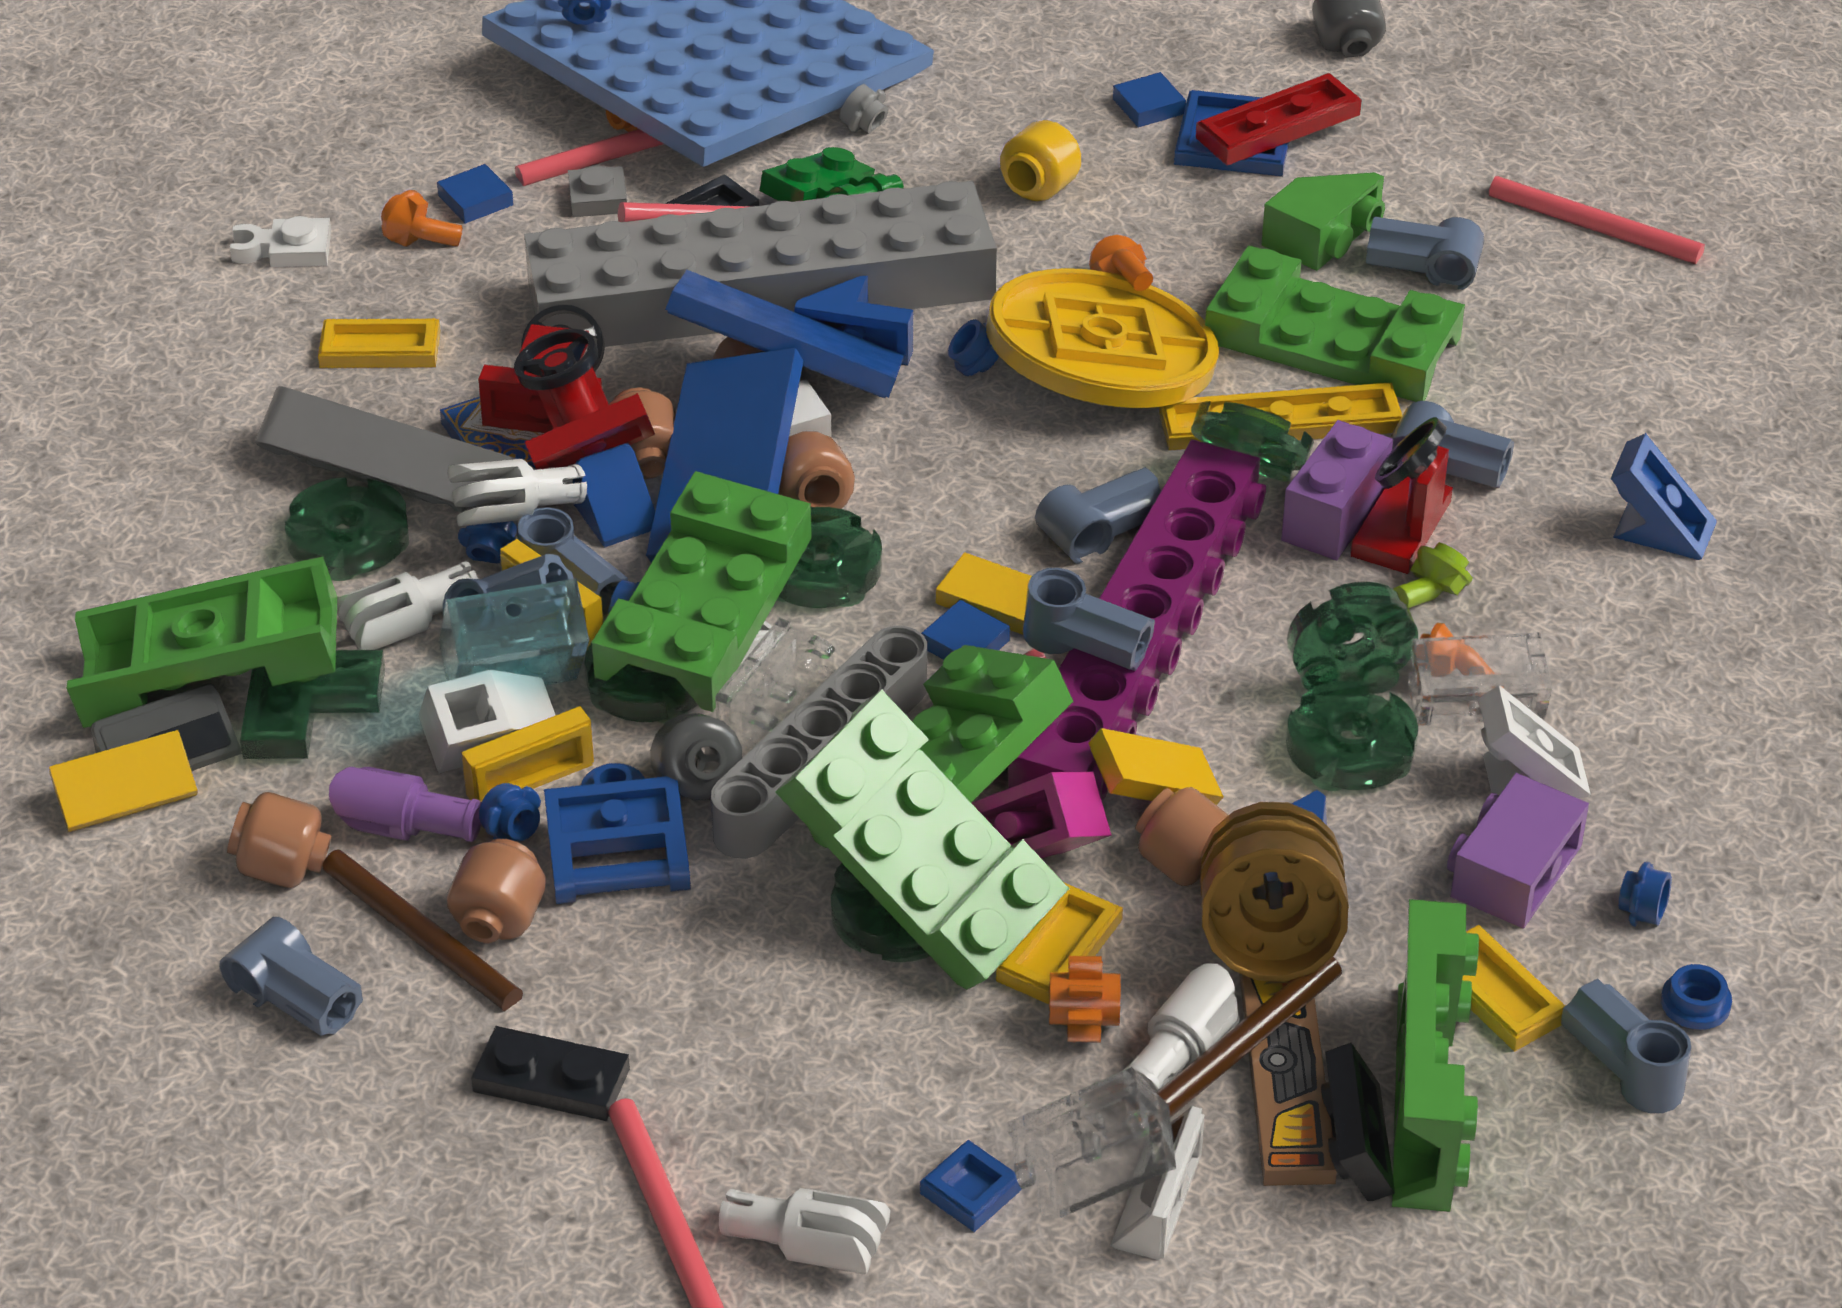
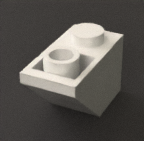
[418,670,555,773]

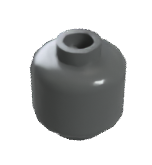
[1312,0,1386,57]
[650,713,742,801]

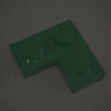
[240,650,385,759]

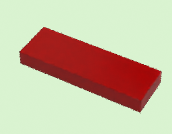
[1196,73,1362,165]

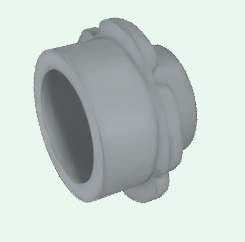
[839,84,889,134]

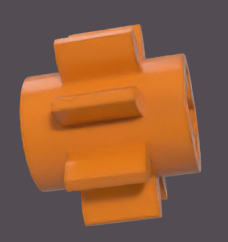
[1049,956,1121,1043]

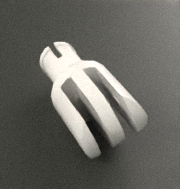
[447,459,587,526]
[337,561,478,655]
[1120,963,1240,1104]
[719,1188,891,1274]

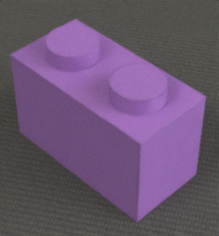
[1281,420,1393,561]
[1447,773,1589,929]

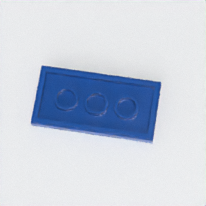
[665,270,904,398]
[646,348,804,563]

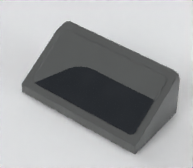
[91,683,242,771]

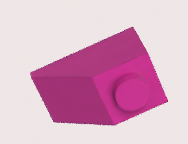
[972,772,1112,858]

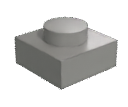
[568,166,627,217]

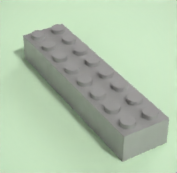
[524,181,997,349]

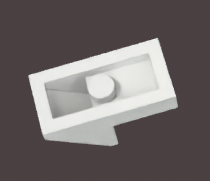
[1478,685,1591,798]

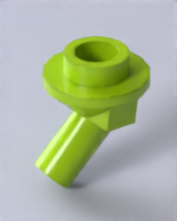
[1391,542,1473,611]

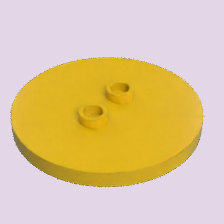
[986,268,1219,408]

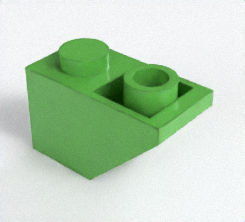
[1261,172,1385,271]

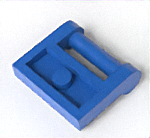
[544,776,691,904]

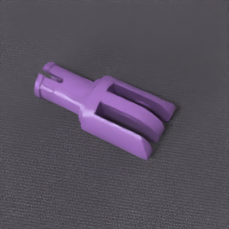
[329,767,482,842]

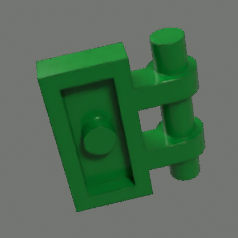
[759,147,904,202]

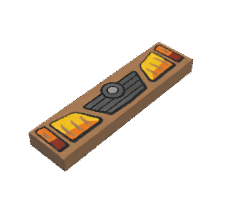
[1239,973,1337,1186]

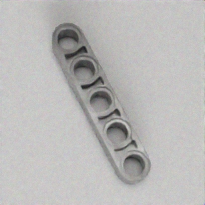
[255,386,536,527]
[711,626,927,859]

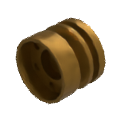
[1200,802,1349,982]

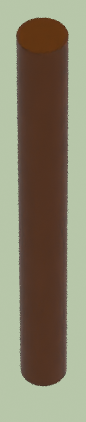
[323,849,523,1012]
[1134,957,1342,1133]

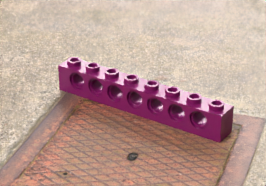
[1008,439,1266,801]

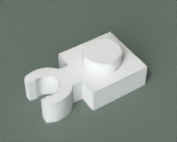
[230,216,331,267]

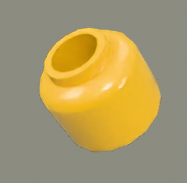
[1000,120,1081,201]

